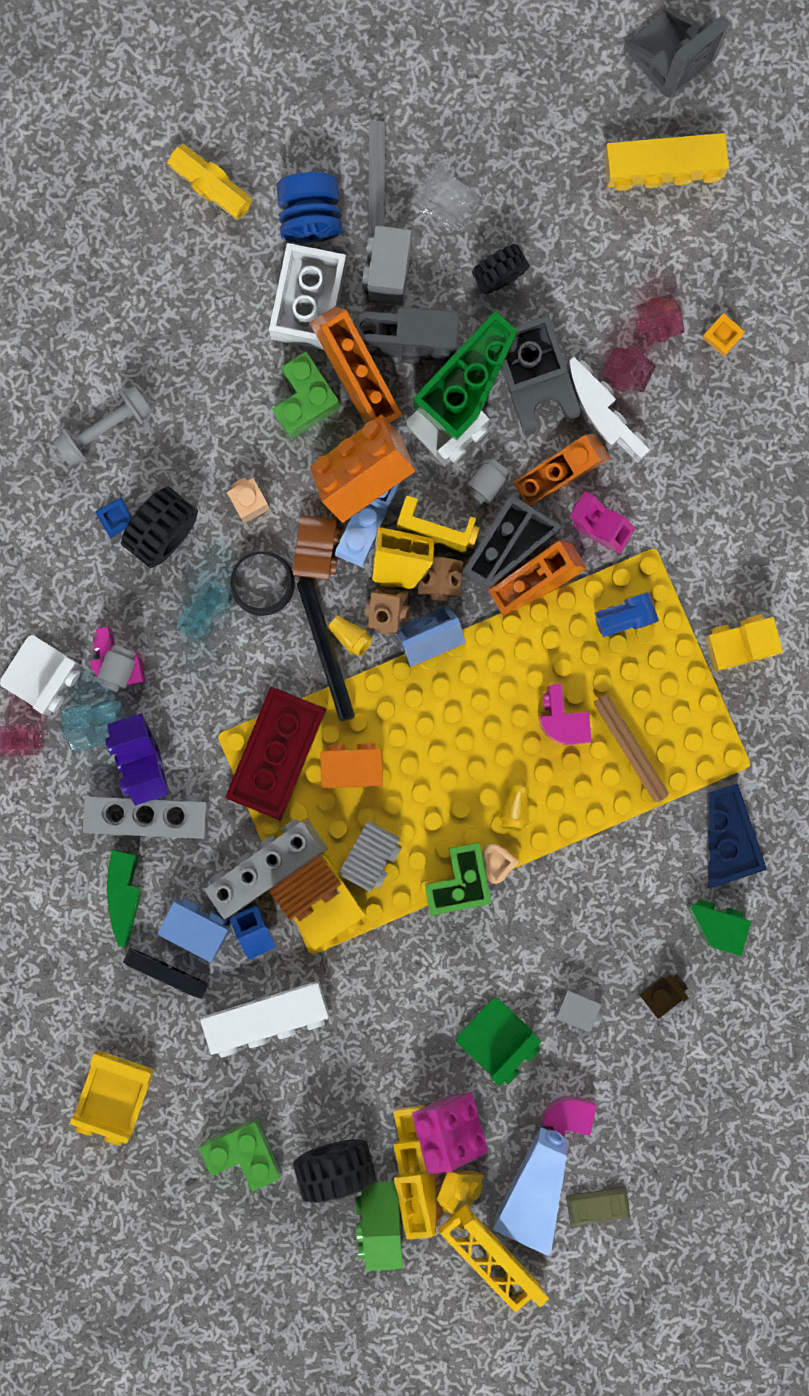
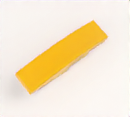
[393,1105,436,1239]

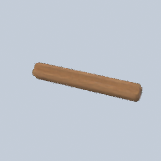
[594,694,669,802]

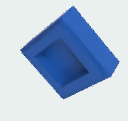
[95,497,132,539]

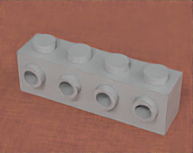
[204,818,328,920]

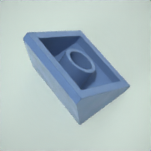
[395,605,466,667]

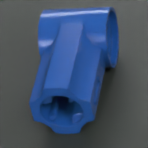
[594,592,659,638]

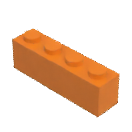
[309,307,402,424]

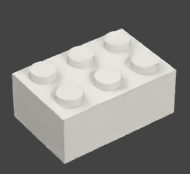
[269,243,347,350]

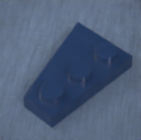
[707,783,767,889]

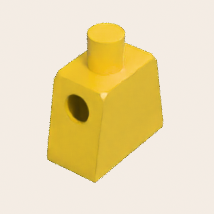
[372,527,434,589]

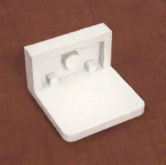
[406,411,489,467]
[0,635,82,716]

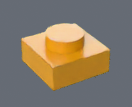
[702,313,746,357]

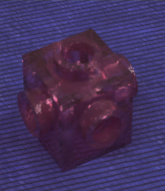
[635,294,685,345]
[601,346,656,392]

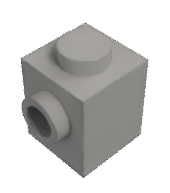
[554,988,604,1033]

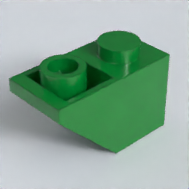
[687,899,752,956]

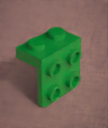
[456,998,542,1087]

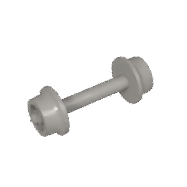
[53,386,152,467]

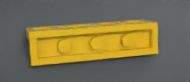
[438,1205,549,1313]

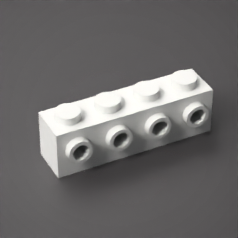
[200,980,330,1058]

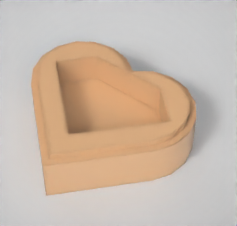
[482,844,519,884]

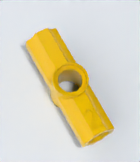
[167,143,253,220]

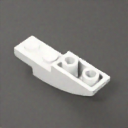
[567,357,650,463]

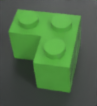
[272,352,340,441]
[425,842,492,916]
[199,1116,282,1192]
[355,1181,403,1271]

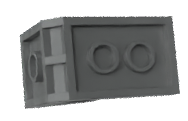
[623,8,731,97]

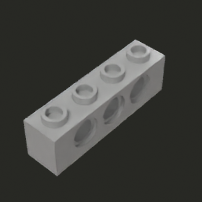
[83,791,209,839]

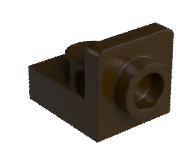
[638,972,689,1019]

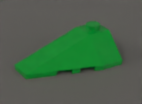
[413,311,518,440]

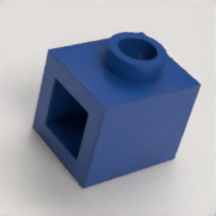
[229,905,276,960]

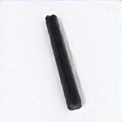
[297,579,355,722]

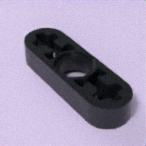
[123,948,209,999]

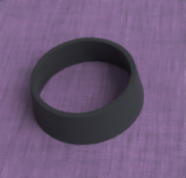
[230,551,295,616]

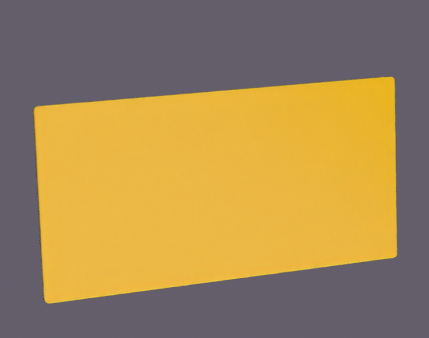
[218,549,750,954]

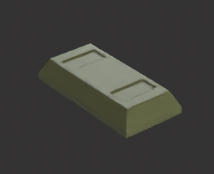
[566,1187,631,1227]

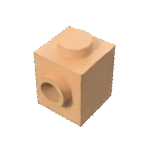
[227,478,270,524]

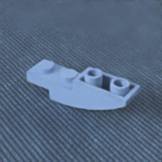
[335,481,402,567]

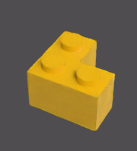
[705,614,783,672]

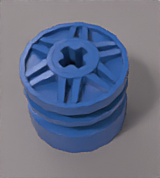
[276,172,342,243]

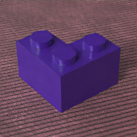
[105,713,170,806]

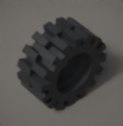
[471,244,530,294]

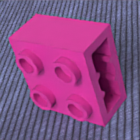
[412,1092,488,1174]

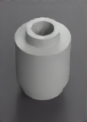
[466,459,509,505]
[97,645,136,692]

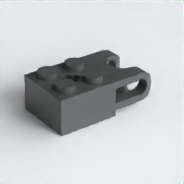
[353,307,459,366]
[501,315,580,435]

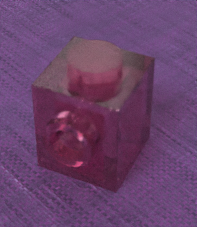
[0,725,44,757]

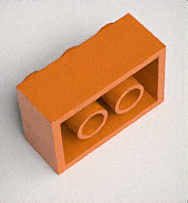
[310,414,416,523]

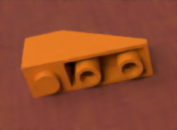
[513,433,611,507]

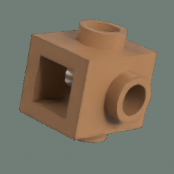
[418,557,463,603]
[365,586,411,635]

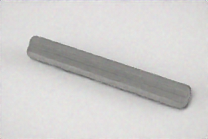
[368,121,385,235]

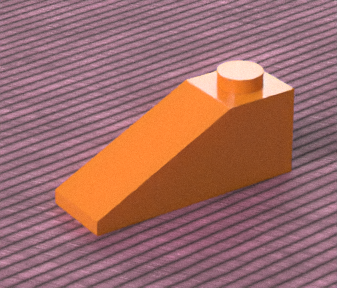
[488,540,587,616]

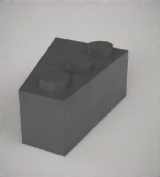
[462,495,562,591]

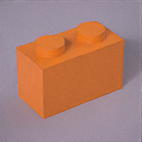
[320,743,383,788]

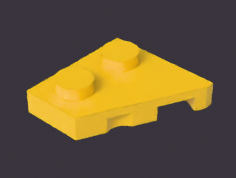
[437,1170,484,1231]

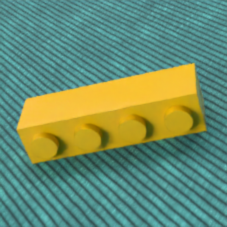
[604,133,729,191]

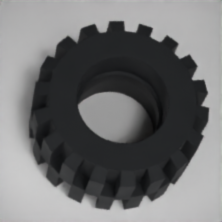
[121,486,198,568]
[293,1139,377,1203]

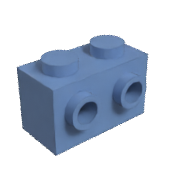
[157,898,232,962]

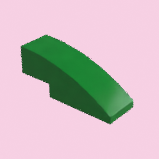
[107,849,143,948]

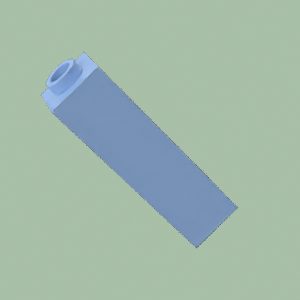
[493,1127,569,1256]

